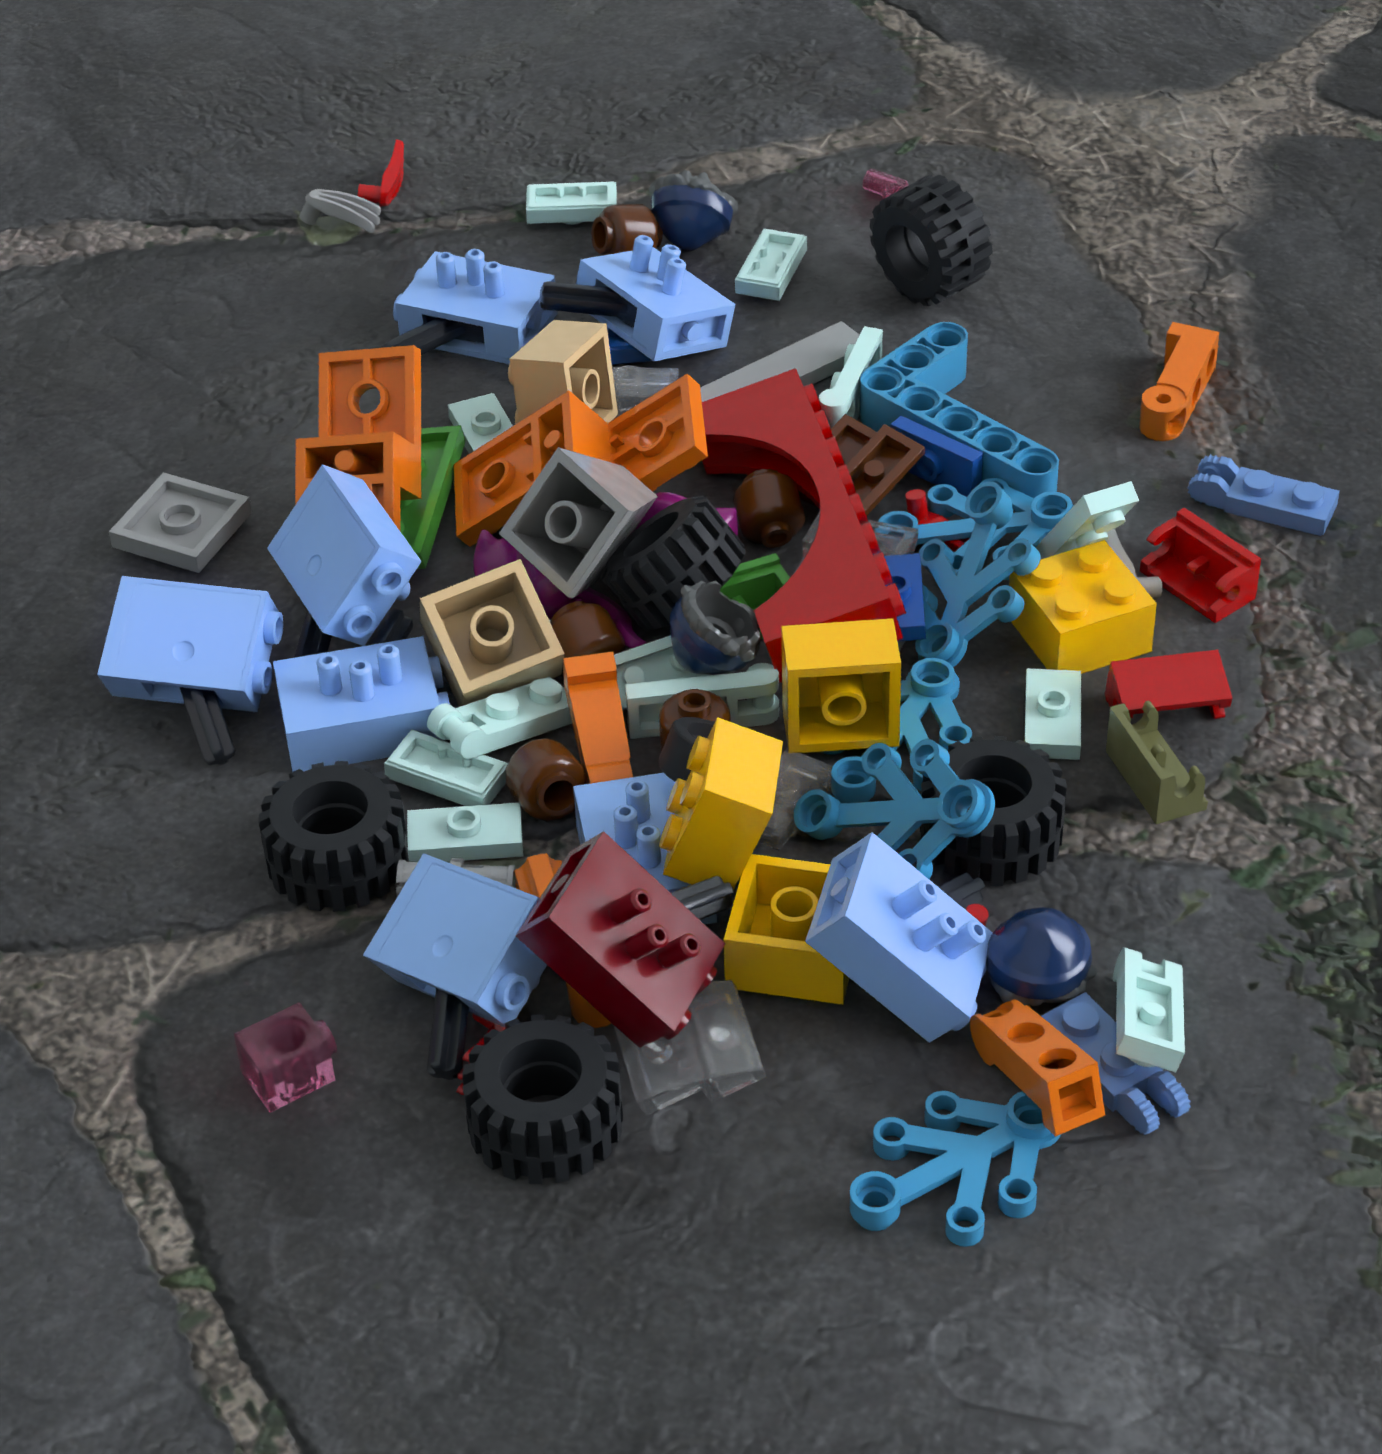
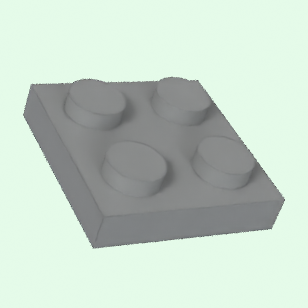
[109,472,252,573]

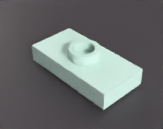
[526,182,617,225]
[735,229,807,301]
[448,393,513,454]
[1024,668,1081,760]
[384,729,508,806]
[407,802,523,862]

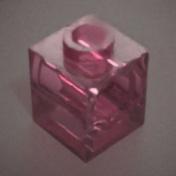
[234,1002,337,1113]

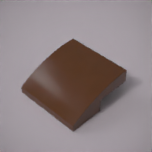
[798,414,925,516]

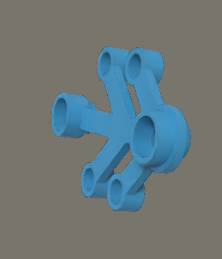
[877,478,1074,580]
[915,481,1041,667]
[822,658,972,804]
[794,739,995,879]
[850,1091,1061,1247]

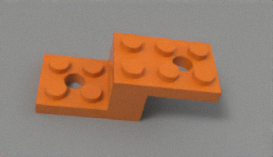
[295,345,421,592]
[454,374,708,547]

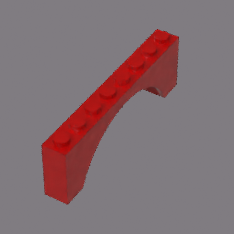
[702,368,906,683]

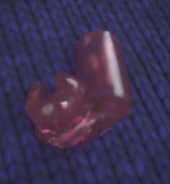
[863,169,909,199]

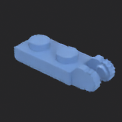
[1187,454,1340,536]
[1041,992,1191,1135]

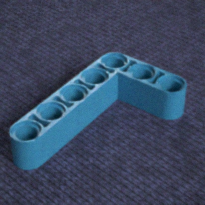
[859,322,1059,498]

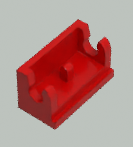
[1140,508,1261,623]
[1105,650,1233,719]

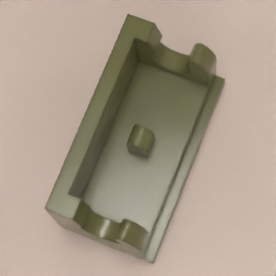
[1106,701,1208,824]

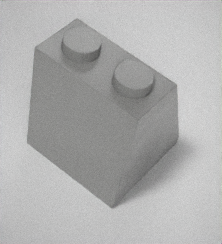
[499,447,658,598]

